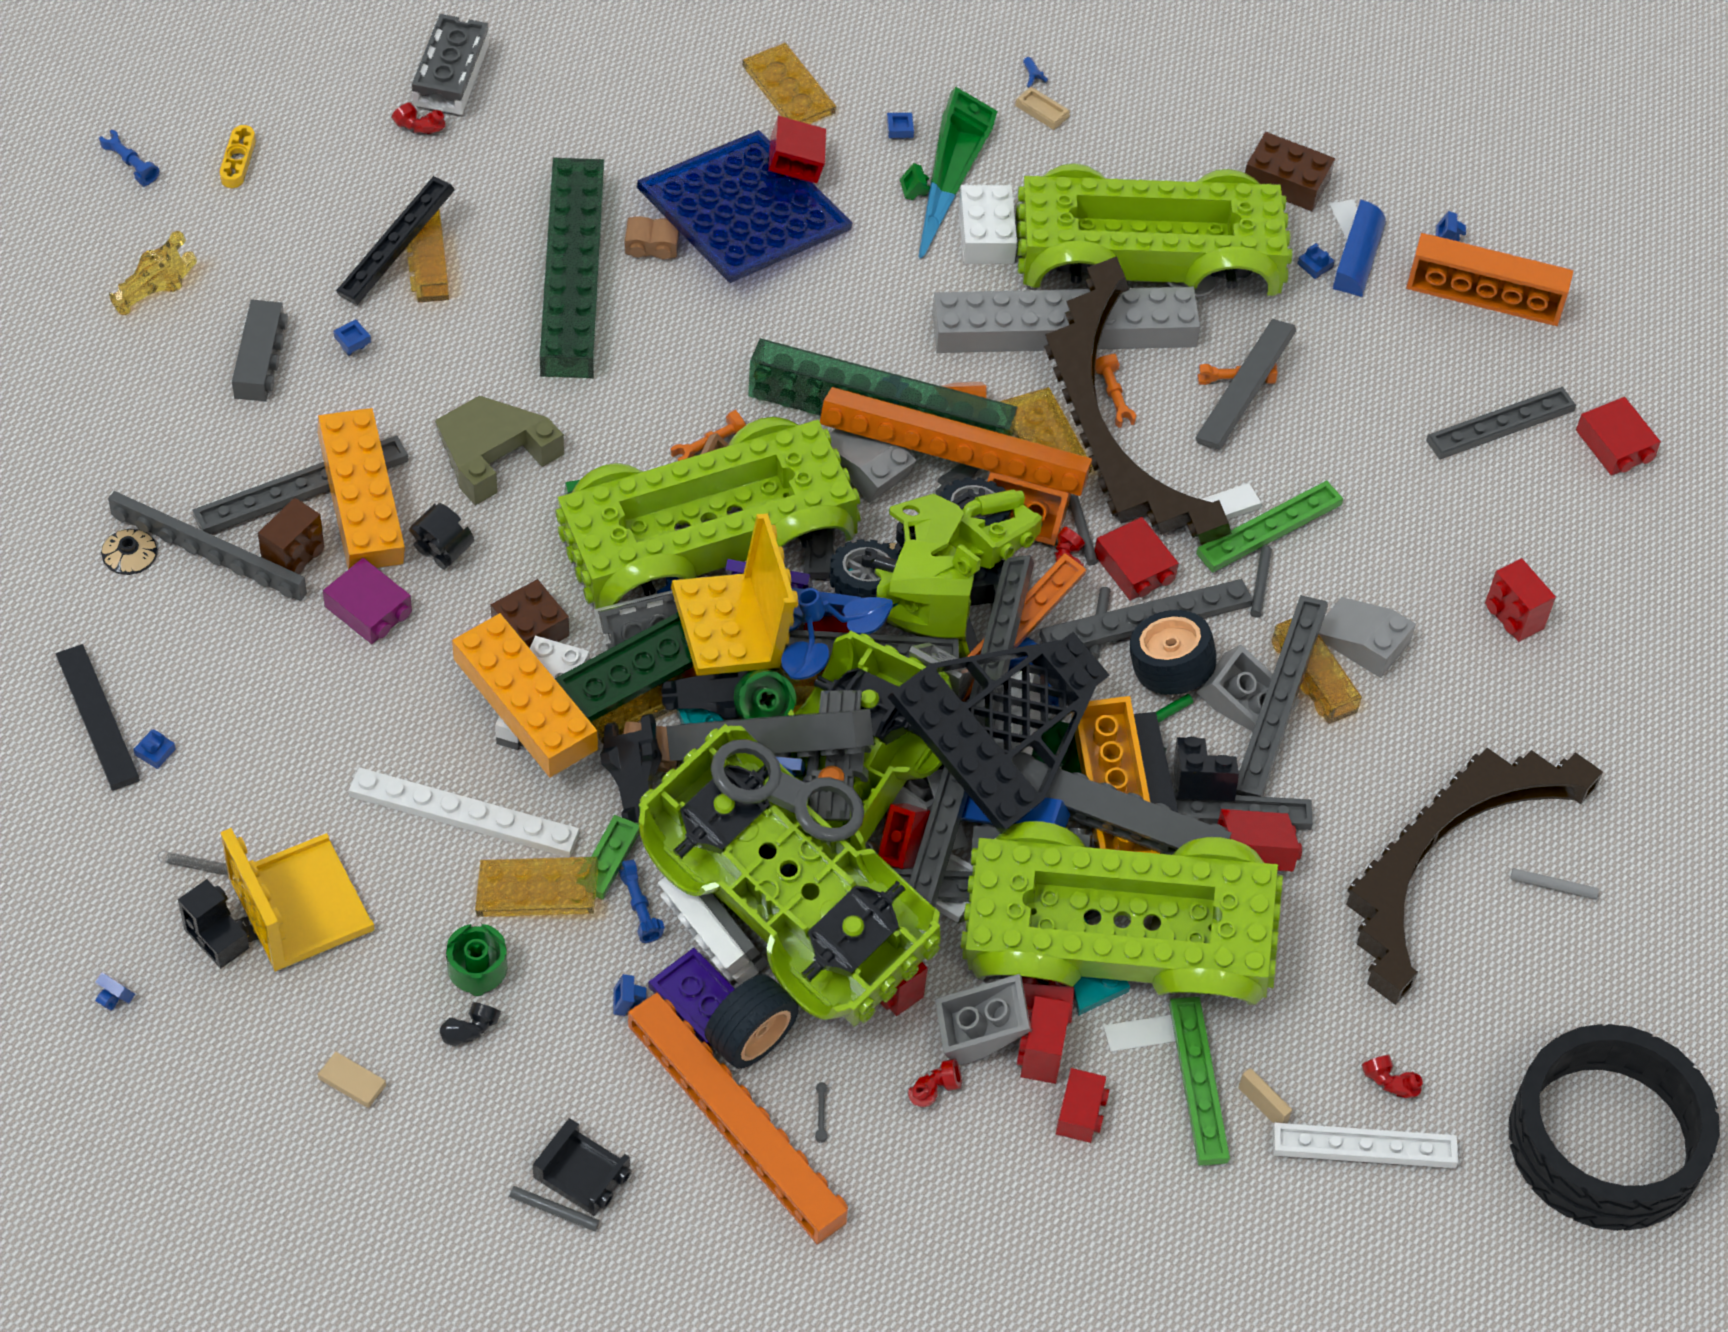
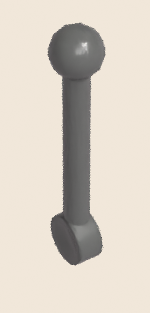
[815,1082,828,1143]

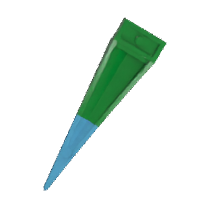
[919,87,998,259]

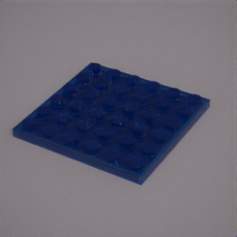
[636,130,853,283]

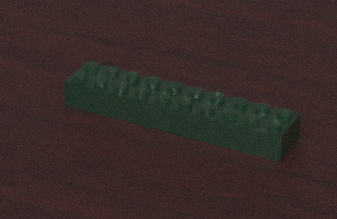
[540,157,605,378]
[748,338,1018,437]

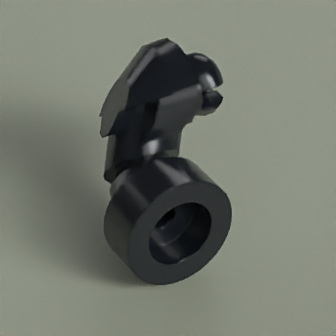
[440,1002,501,1046]

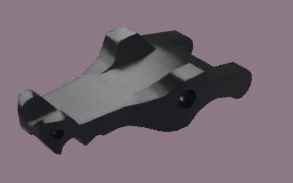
[661,670,768,719]
[600,714,662,823]

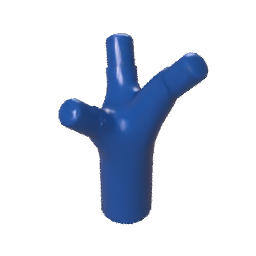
[1023,57,1048,88]

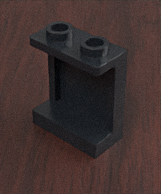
[533,1118,632,1216]

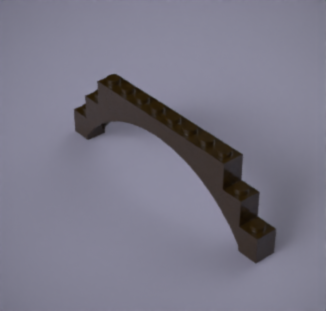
[1044,256,1232,545]
[1346,748,1603,1005]

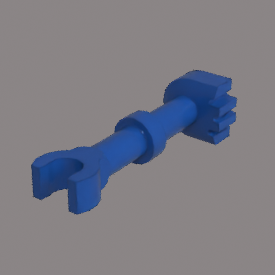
[99,130,159,187]
[619,860,665,943]

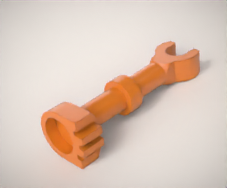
[1095,353,1136,428]
[1198,364,1278,385]
[670,410,746,461]

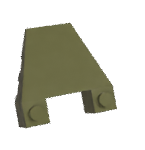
[435,395,564,505]

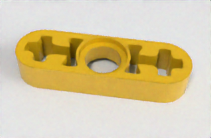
[219,125,256,188]

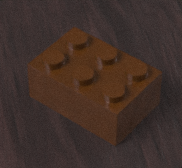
[1245,131,1335,212]

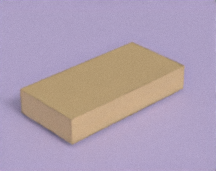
[1015,86,1070,130]
[318,1051,386,1109]
[1238,1068,1292,1124]

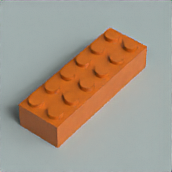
[1406,233,1574,326]

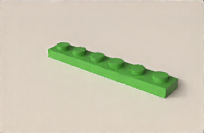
[1196,480,1343,573]
[1169,997,1230,1166]

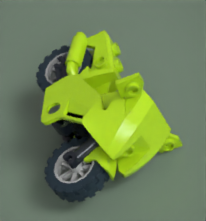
[829,477,1042,658]

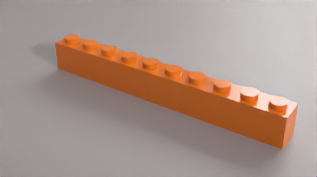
[820,387,1092,496]
[628,993,848,1245]

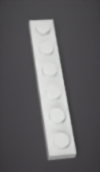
[1273,1123,1458,1168]

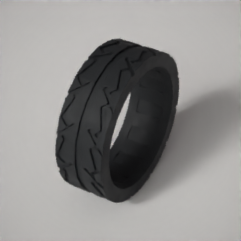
[1509,1024,1720,1231]

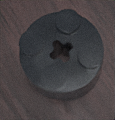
[409,503,474,570]

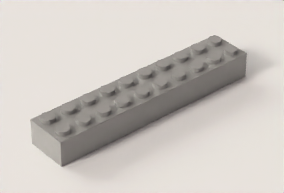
[932,287,1200,353]

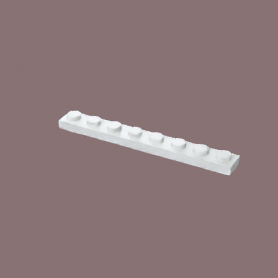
[348,767,579,858]

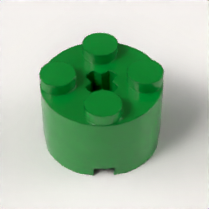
[734,669,796,719]
[446,924,508,996]

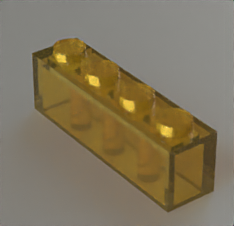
[407,208,449,303]
[1272,618,1362,724]

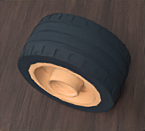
[1130,610,1216,695]
[705,974,799,1069]

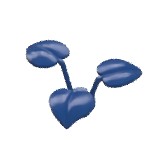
[781,588,893,680]

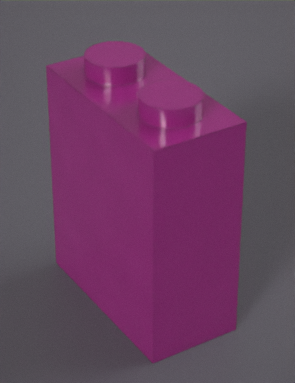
[322,558,412,645]

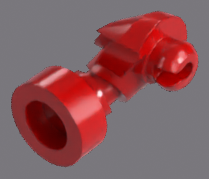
[391,102,446,135]
[1054,526,1085,567]
[1361,1055,1423,1098]
[908,1059,962,1107]

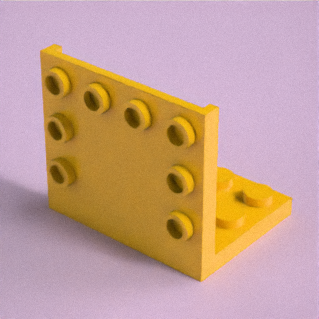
[671,513,798,676]
[220,828,375,971]

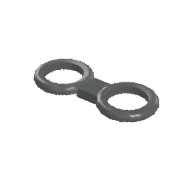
[711,739,864,842]

